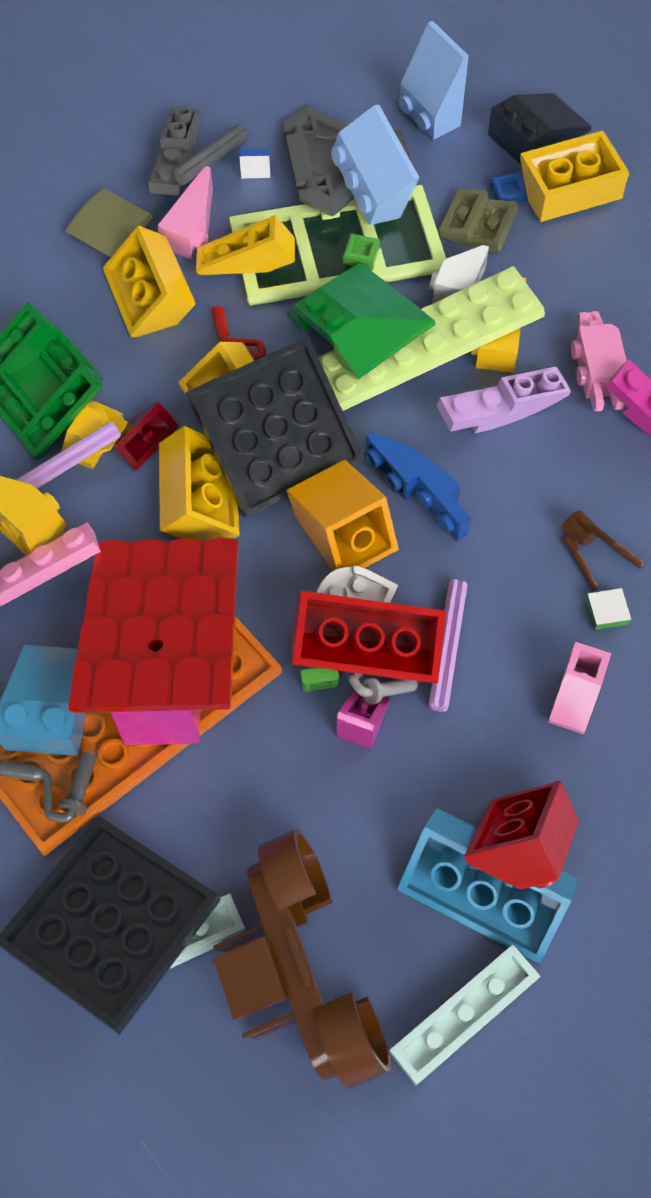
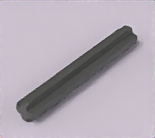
[172,125,248,185]

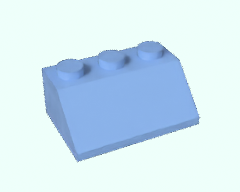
[331,105,419,225]

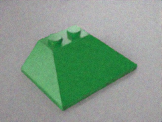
[286,262,436,380]
[0,302,103,459]

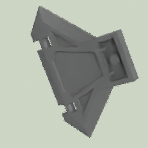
[283,105,412,217]

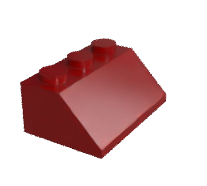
[464,781,579,890]

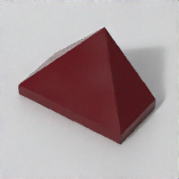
[113,402,179,471]

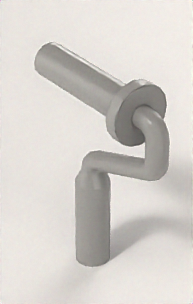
[349,673,418,705]

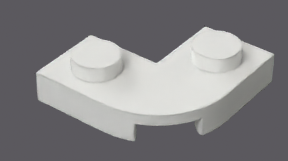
[316,566,398,603]

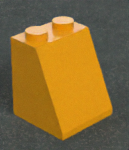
[287,460,399,571]

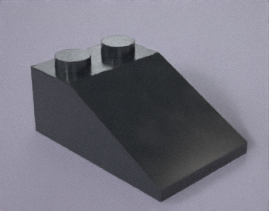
[488,93,592,165]

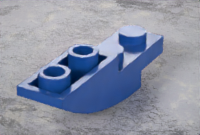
[364,433,471,541]

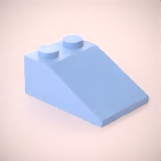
[399,21,469,140]

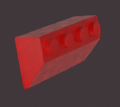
[291,591,446,684]

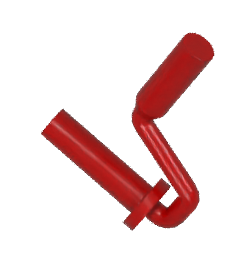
[212,306,266,361]

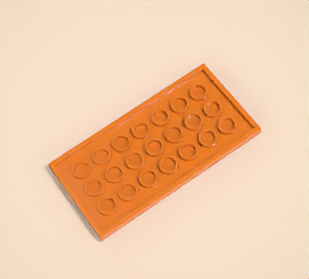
[0,616,282,857]

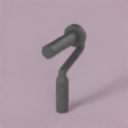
[0,752,97,823]

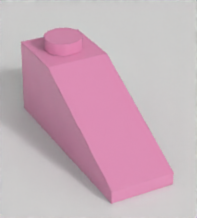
[158,166,213,260]

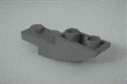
[149,106,200,196]

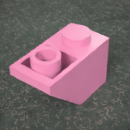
[548,642,611,735]

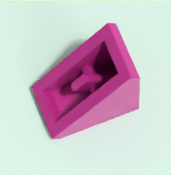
[337,690,391,749]

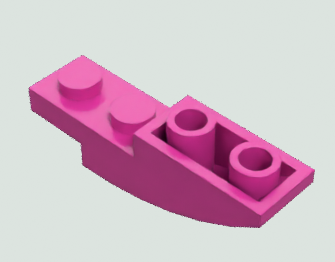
[606,359,651,436]

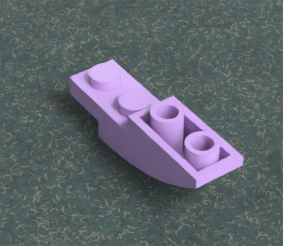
[437,366,571,434]

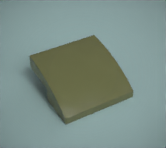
[65,188,153,259]
[439,188,518,253]

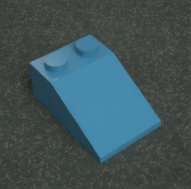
[0,645,86,756]

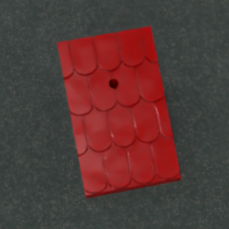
[68,537,239,745]

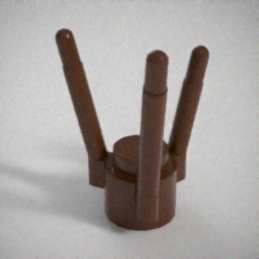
[562,510,645,590]

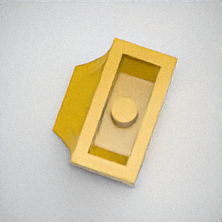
[61,401,128,470]

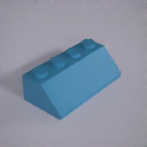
[397,808,579,964]

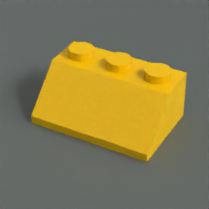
[520,131,629,222]
[103,225,196,338]
[159,426,240,541]

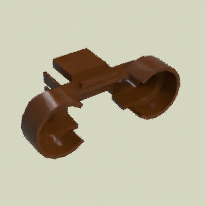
[213,829,391,1089]

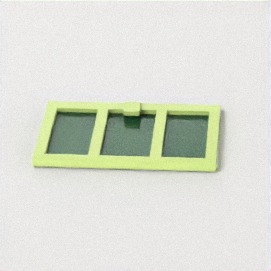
[229,185,446,306]

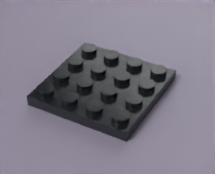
[186,336,365,517]
[0,816,221,1035]

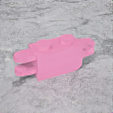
[571,311,627,412]

